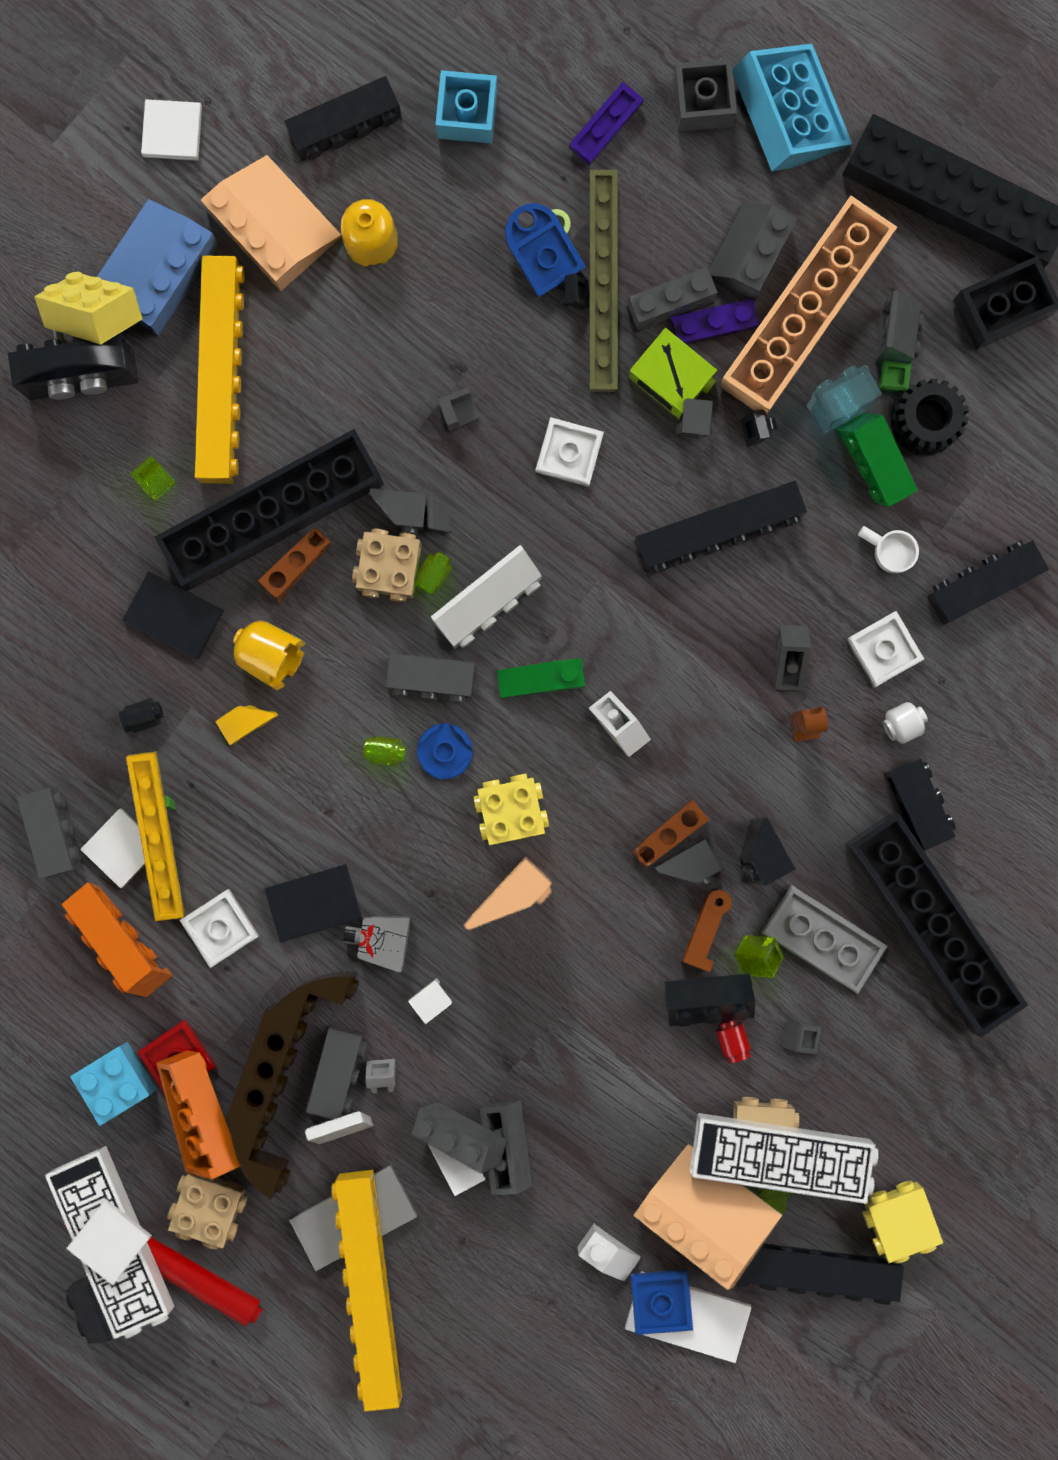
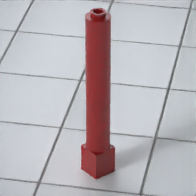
[64,1224,263,1327]

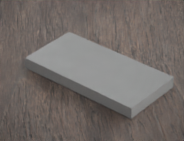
[761,885,888,994]
[289,1164,417,1271]

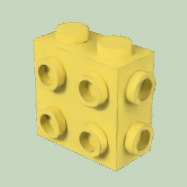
[474,774,549,845]
[862,1181,943,1264]

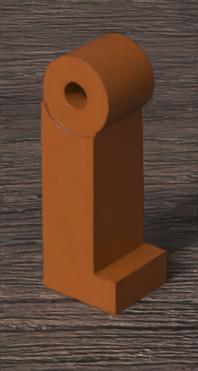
[258,528,332,603]
[789,707,828,742]
[631,799,709,868]
[681,890,732,972]

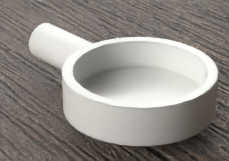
[858,526,919,574]

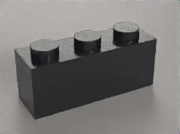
[884,758,956,851]
[665,973,755,1027]

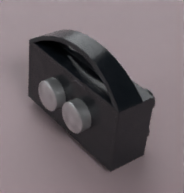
[8,330,139,400]

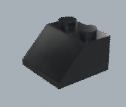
[66,1276,114,1344]

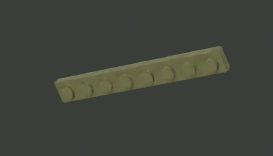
[589,170,618,392]

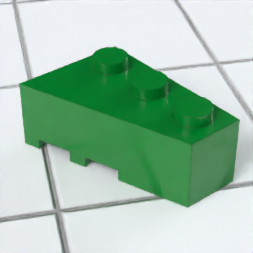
[835,413,918,507]

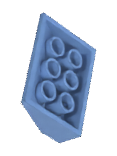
[97,199,219,336]

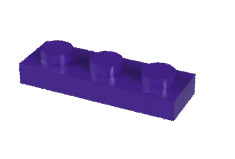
[569,82,644,165]
[671,298,759,345]

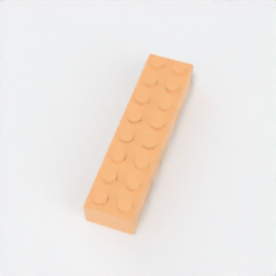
[719,196,897,417]

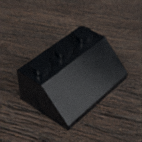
[739,817,796,886]

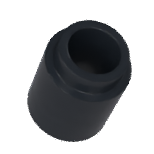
[119,698,164,733]

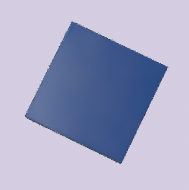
[630,1269,693,1335]

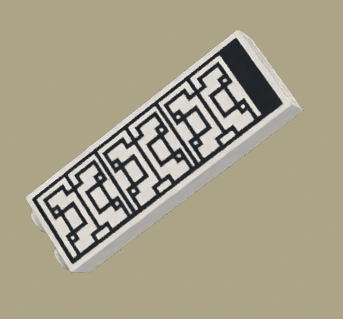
[689,1113,878,1204]
[45,1146,174,1339]

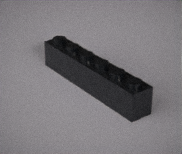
[635,480,807,574]
[735,1243,904,1305]

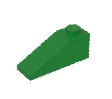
[497,658,585,698]

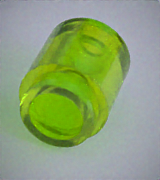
[415,551,453,595]
[363,735,406,767]

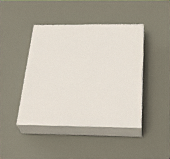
[141,99,202,161]
[535,417,604,487]
[846,611,924,687]
[80,808,145,888]
[180,889,259,968]
[305,1111,373,1145]
[66,1199,152,1285]

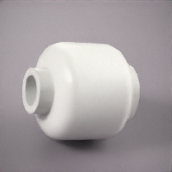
[883,702,928,744]

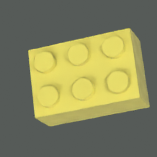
[34,272,142,345]

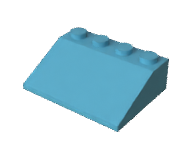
[733,44,852,171]

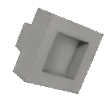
[365,1059,396,1093]

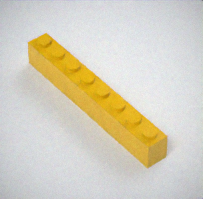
[195,256,245,484]
[332,1170,402,1411]

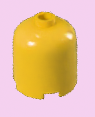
[341,199,398,267]
[233,620,305,690]

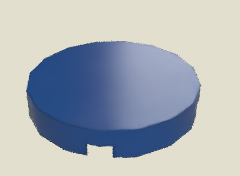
[417,724,473,780]

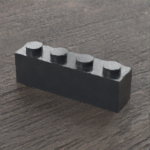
[284,76,402,161]
[927,540,1049,625]

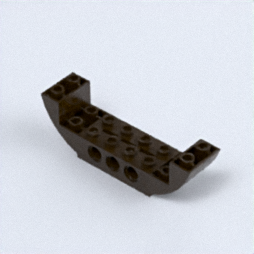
[225,971,359,1200]

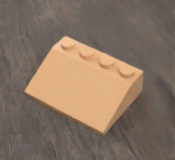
[201,155,342,292]
[464,857,552,930]
[634,1144,783,1290]

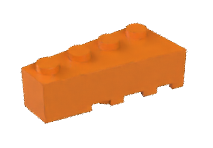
[62,882,173,997]
[156,1051,240,1179]

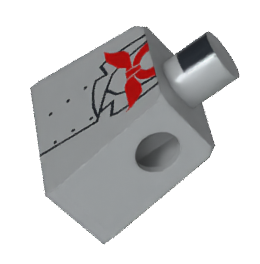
[343,916,412,972]

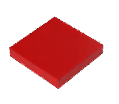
[137,1019,217,1095]

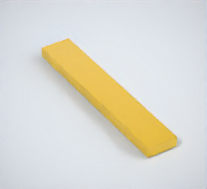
[126,751,185,922]

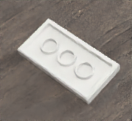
[625,1271,752,1363]

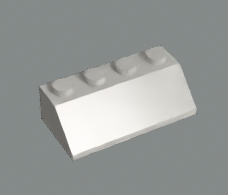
[431,545,542,649]

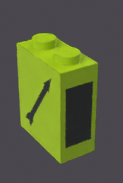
[628,328,717,419]

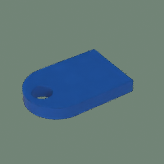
[504,203,586,297]

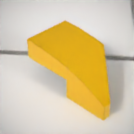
[215,705,278,745]

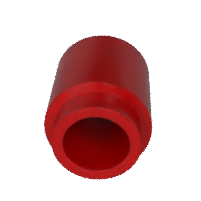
[715,1020,751,1063]

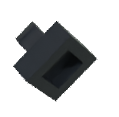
[557,273,589,310]
[741,410,777,447]

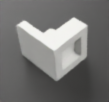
[408,978,452,1024]

